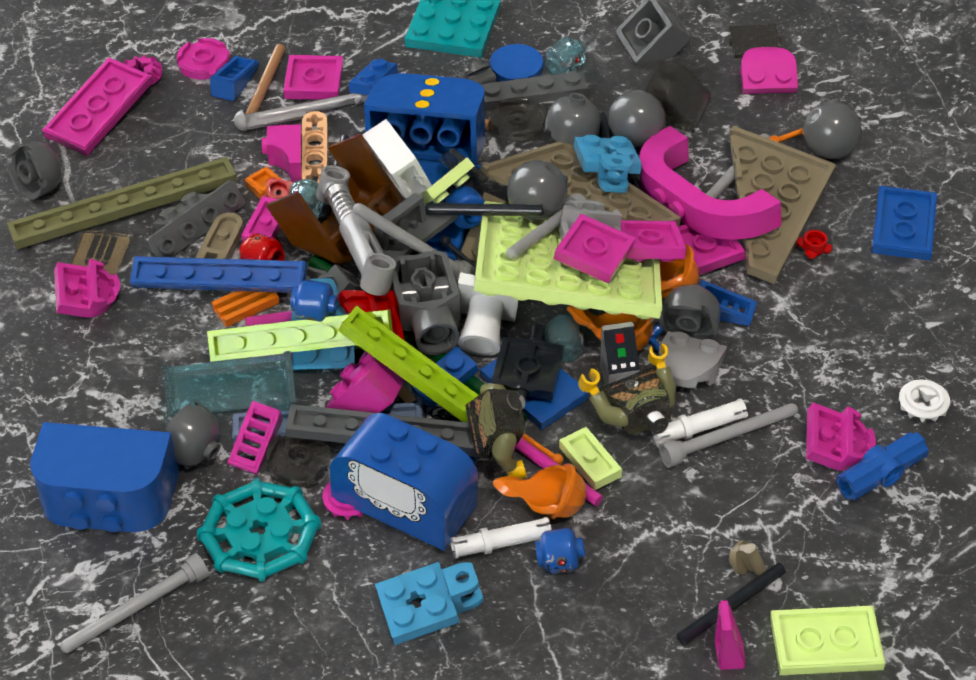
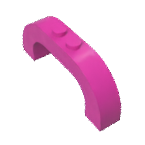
[639,126,781,240]

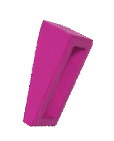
[227,401,283,475]
[714,601,746,670]

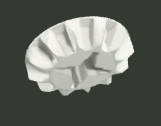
[898,380,950,422]

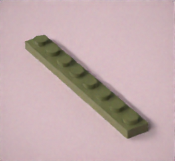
[7,157,237,250]

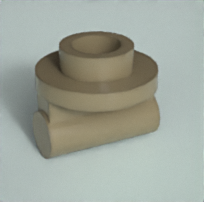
[729,540,766,575]

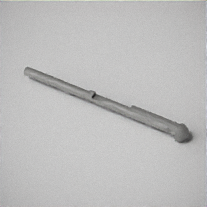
[234,76,444,131]

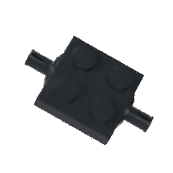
[491,324,565,411]

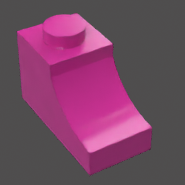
[262,124,302,184]

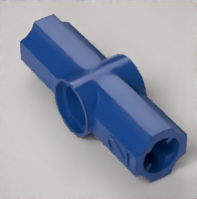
[836,432,929,500]

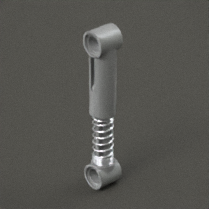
[316,165,396,296]

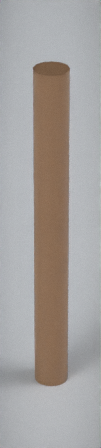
[244,44,286,115]

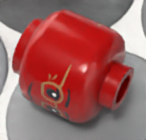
[239,233,285,261]

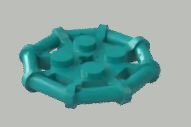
[197,478,322,582]

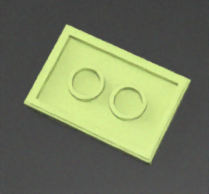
[770,605,885,675]

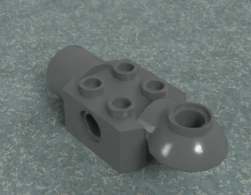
[390,250,461,355]

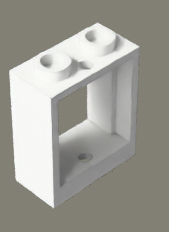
[362,119,432,200]

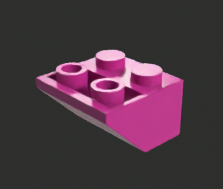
[326,352,405,413]

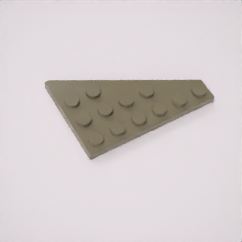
[729,126,836,284]
[480,141,681,228]

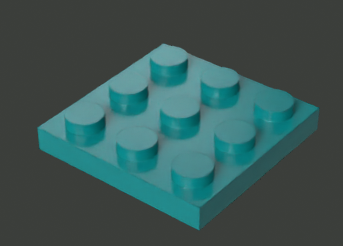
[404,0,501,58]

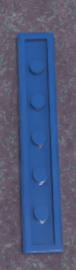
[130,256,308,293]

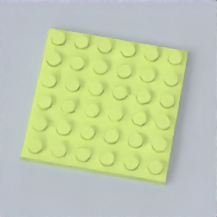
[473,201,662,319]

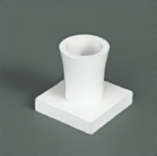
[458,273,518,356]

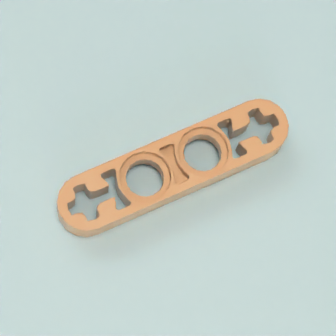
[302,111,328,196]

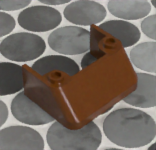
[266,133,402,264]

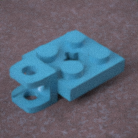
[573,135,642,193]
[291,278,355,370]
[375,562,484,645]

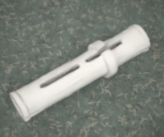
[651,398,748,447]
[450,517,552,559]

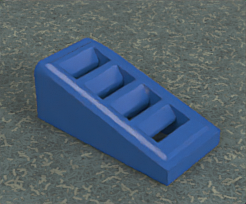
[210,56,259,101]
[699,279,757,326]

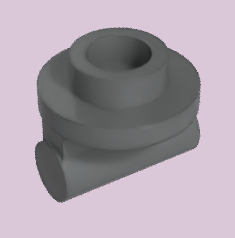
[464,60,496,84]

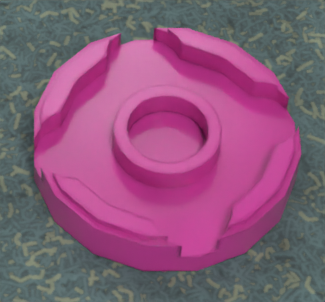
[176,38,231,80]

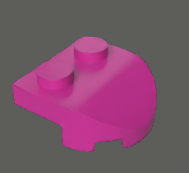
[739,47,798,94]
[54,259,120,318]
[806,402,876,471]

